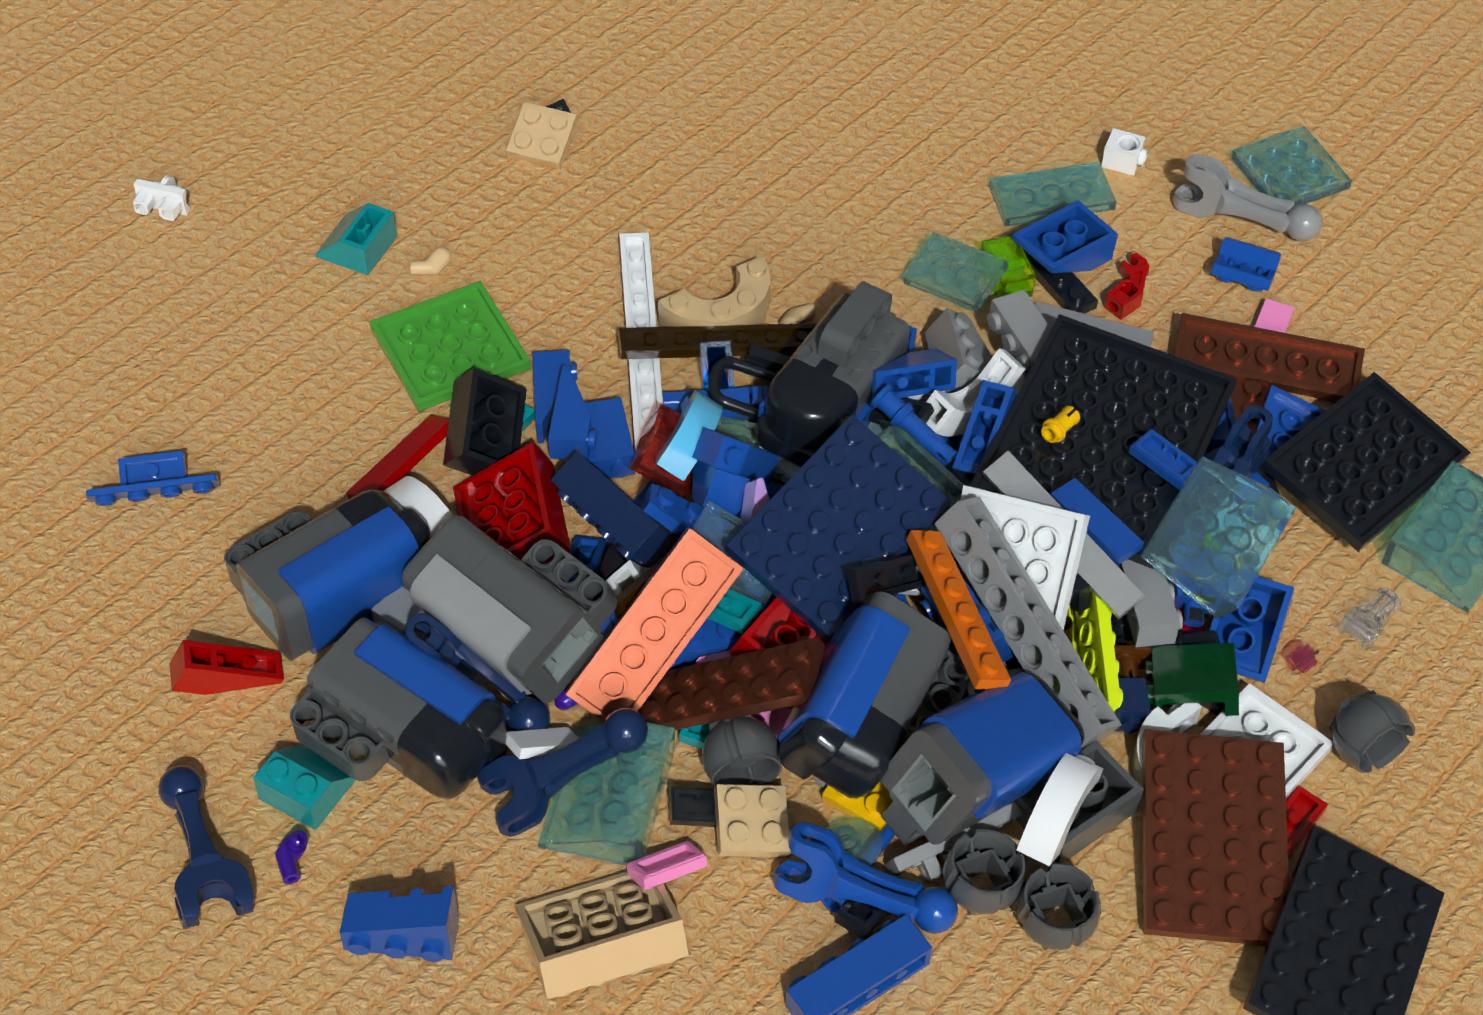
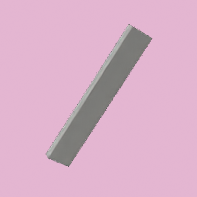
[983,451,1145,619]

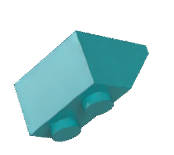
[253,744,356,830]

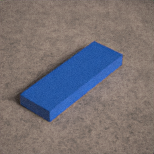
[1050,478,1144,565]

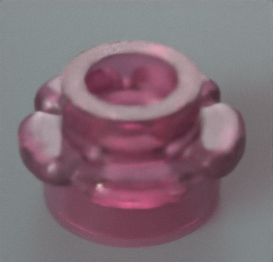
[1287,644,1319,674]

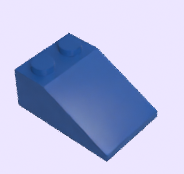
[1012,200,1118,273]
[1209,569,1294,683]

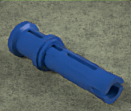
[870,384,958,468]

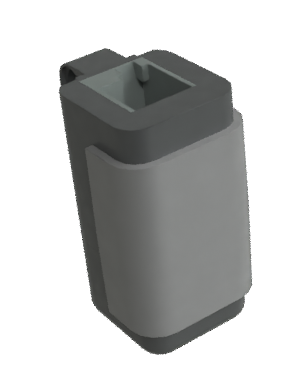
[401,515,617,703]

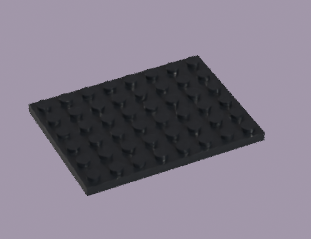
[970,314,1237,569]

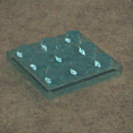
[1231,126,1352,205]

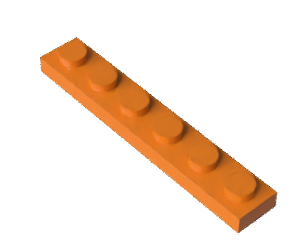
[906,530,1011,689]

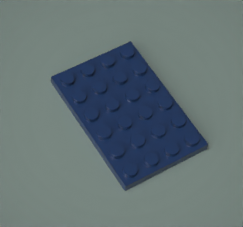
[724,414,952,641]

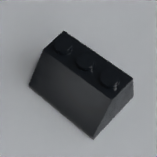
[443,368,527,475]

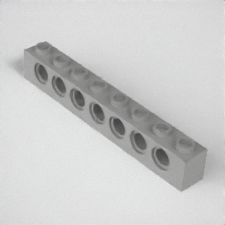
[934,496,1122,750]

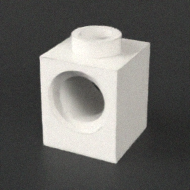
[1101,128,1148,176]

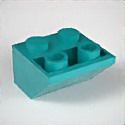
[316,203,397,275]

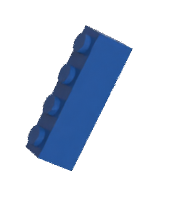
[785,915,933,1015]

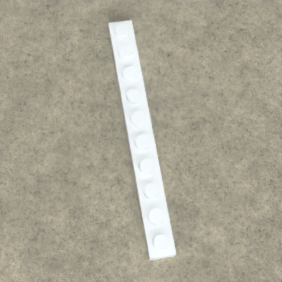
[619,232,666,470]

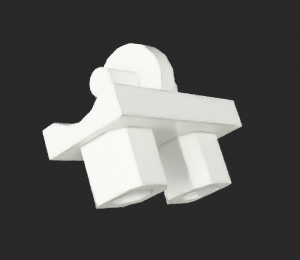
[133,175,190,221]

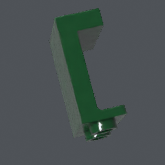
[1145,643,1239,716]

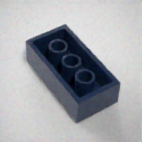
[551,451,678,568]

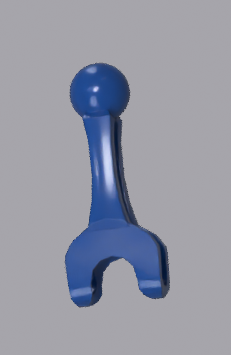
[773,822,958,934]

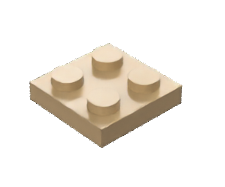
[506,102,579,169]
[714,784,791,857]

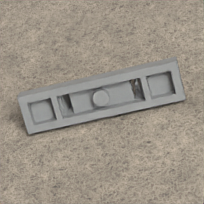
[884,802,1023,882]

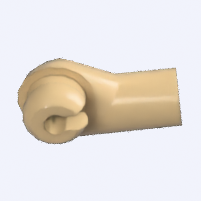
[410,247,451,275]
[780,303,816,324]

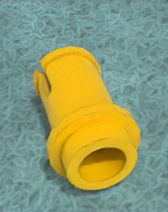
[1041,406,1080,443]

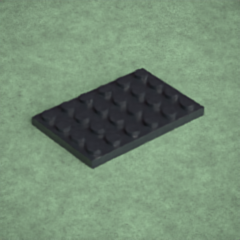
[1260,372,1471,552]
[1243,825,1445,1015]

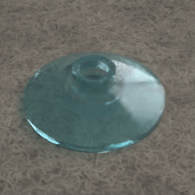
[823,817,883,866]

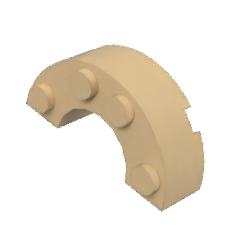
[658,256,771,327]

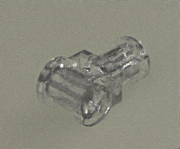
[1338,588,1402,650]

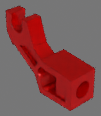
[1104,252,1150,320]

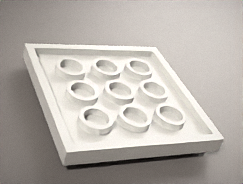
[959,485,1090,630]

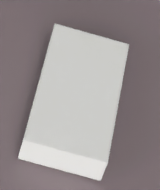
[505,727,579,760]

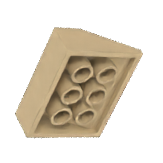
[515,871,689,999]

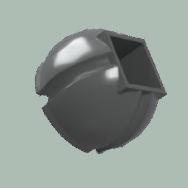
[1329,690,1415,773]
[702,715,782,788]
[943,829,1026,916]
[1017,864,1101,950]

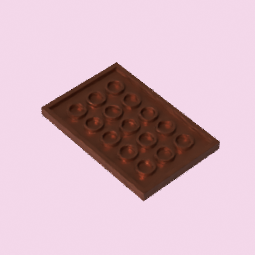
[1142,729,1289,946]

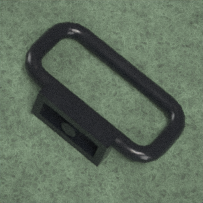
[708,344,790,420]

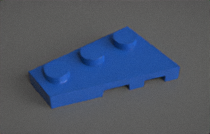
[643,483,739,561]

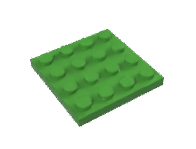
[369,281,531,412]

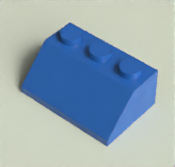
[693,460,782,523]

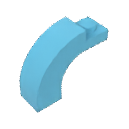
[655,390,723,481]

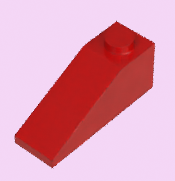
[169,640,284,695]

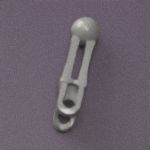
[1173,154,1322,241]

